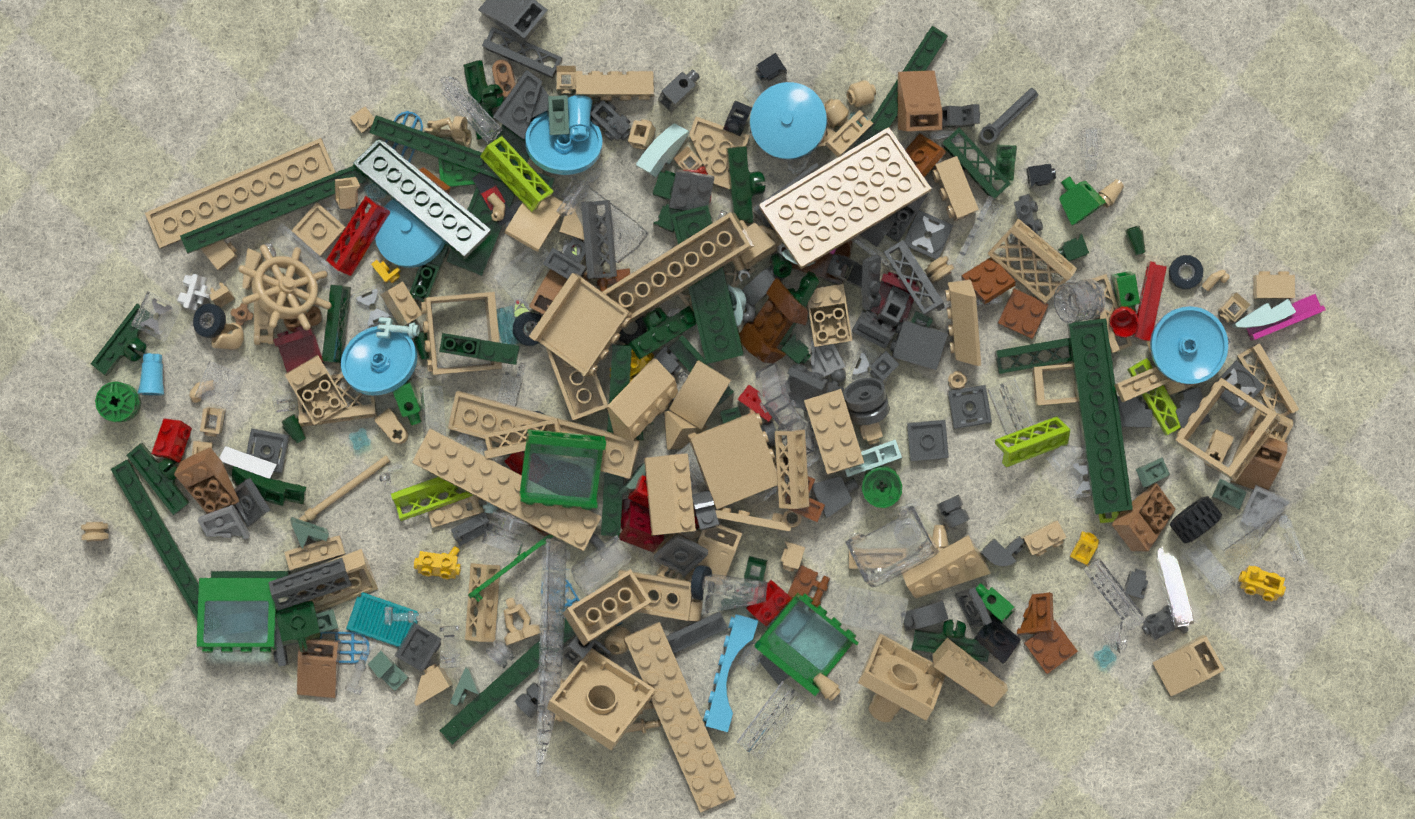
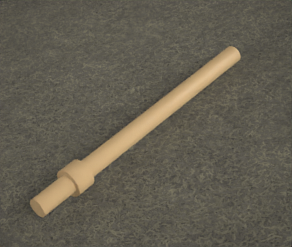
[299,455,390,522]

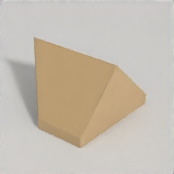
[664,411,708,450]

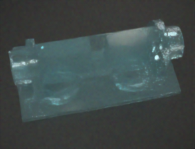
[496,305,519,345]

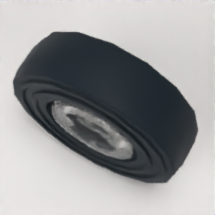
[1169,255,1203,289]
[193,304,226,338]
[512,312,542,346]
[691,565,713,600]

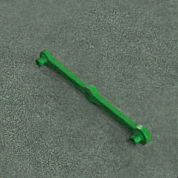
[468,534,554,602]

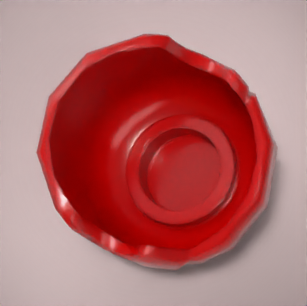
[1109,306,1139,338]

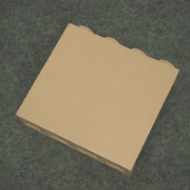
[529,273,632,377]
[687,410,778,509]

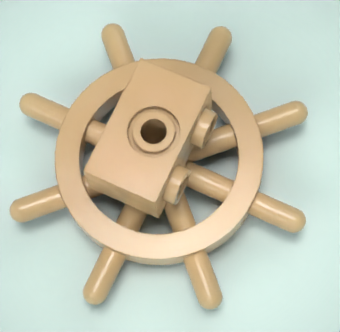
[238,245,332,330]

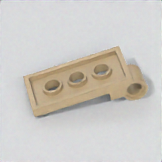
[715,507,802,531]
[618,569,703,621]

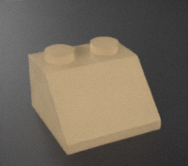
[414,664,452,706]

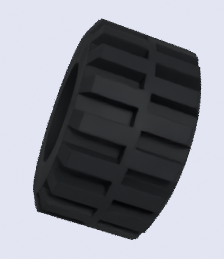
[1170,496,1222,544]

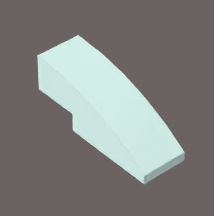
[636,123,690,178]
[1232,299,1296,328]
[845,440,902,477]

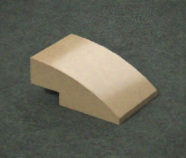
[504,194,567,252]
[669,360,732,429]
[1232,409,1293,461]

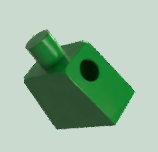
[1059,176,1106,226]
[1111,271,1140,312]
[393,379,422,426]
[975,583,1016,623]

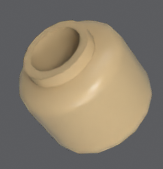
[846,80,876,108]
[824,98,849,127]
[604,626,631,655]

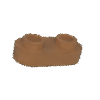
[492,60,516,98]
[284,306,323,332]

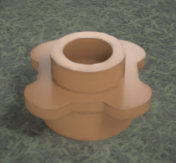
[230,303,253,326]

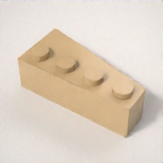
[576,71,654,102]
[901,535,991,599]
[933,638,1008,707]

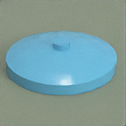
[750,82,827,160]
[525,111,602,175]
[375,199,445,268]
[1150,307,1228,384]
[341,326,417,396]

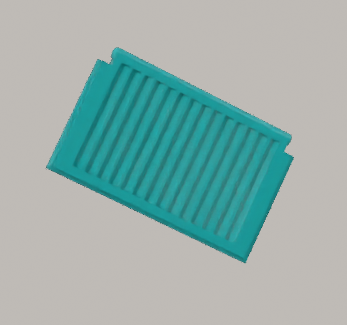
[346,592,419,647]

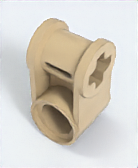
[374,408,408,444]
[1205,429,1234,467]

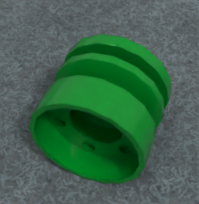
[95,381,142,423]
[862,466,902,508]

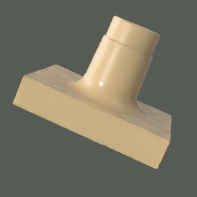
[858,634,946,722]
[547,648,656,751]

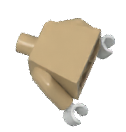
[732,220,787,281]

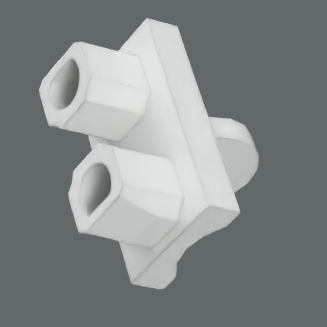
[177,274,210,311]

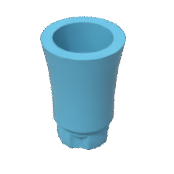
[568,95,593,141]
[137,353,165,396]

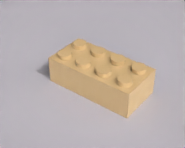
[546,348,608,421]
[804,389,864,475]
[563,569,652,646]

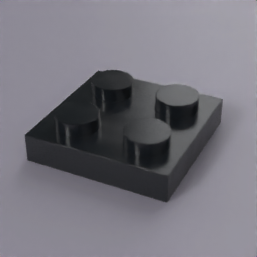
[974,614,1021,664]

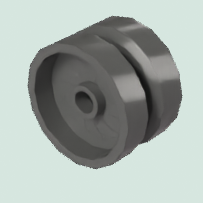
[843,378,890,425]

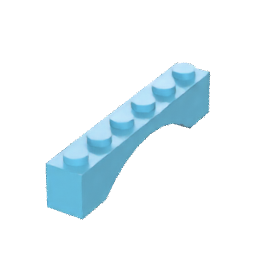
[703,614,758,732]

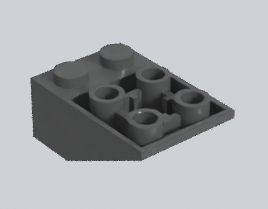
[478,0,548,45]
[886,193,929,242]

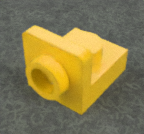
[371,260,402,283]
[1070,531,1099,565]

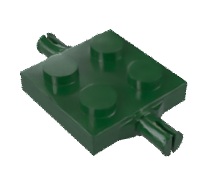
[276,597,321,652]

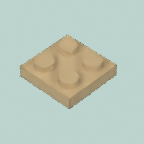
[292,202,346,256]

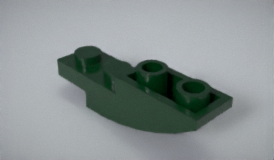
[410,243,449,302]
[439,333,520,365]
[232,466,307,506]

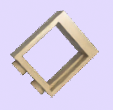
[1032,364,1078,406]

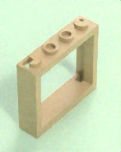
[421,292,502,375]
[1176,378,1281,482]

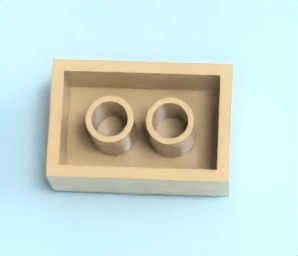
[931,156,979,222]

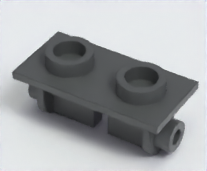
[451,512,494,546]

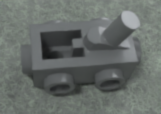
[590,100,631,142]
[1010,194,1043,241]
[1141,603,1188,640]

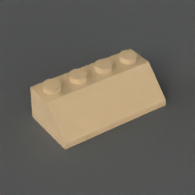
[945,280,981,366]
[607,358,678,441]
[644,453,696,535]
[297,549,378,613]

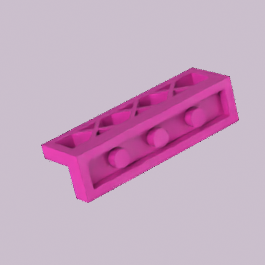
[1246,294,1326,341]

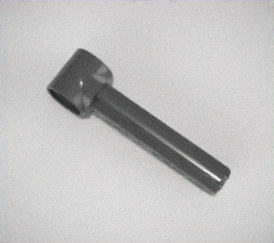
[978,88,1039,146]

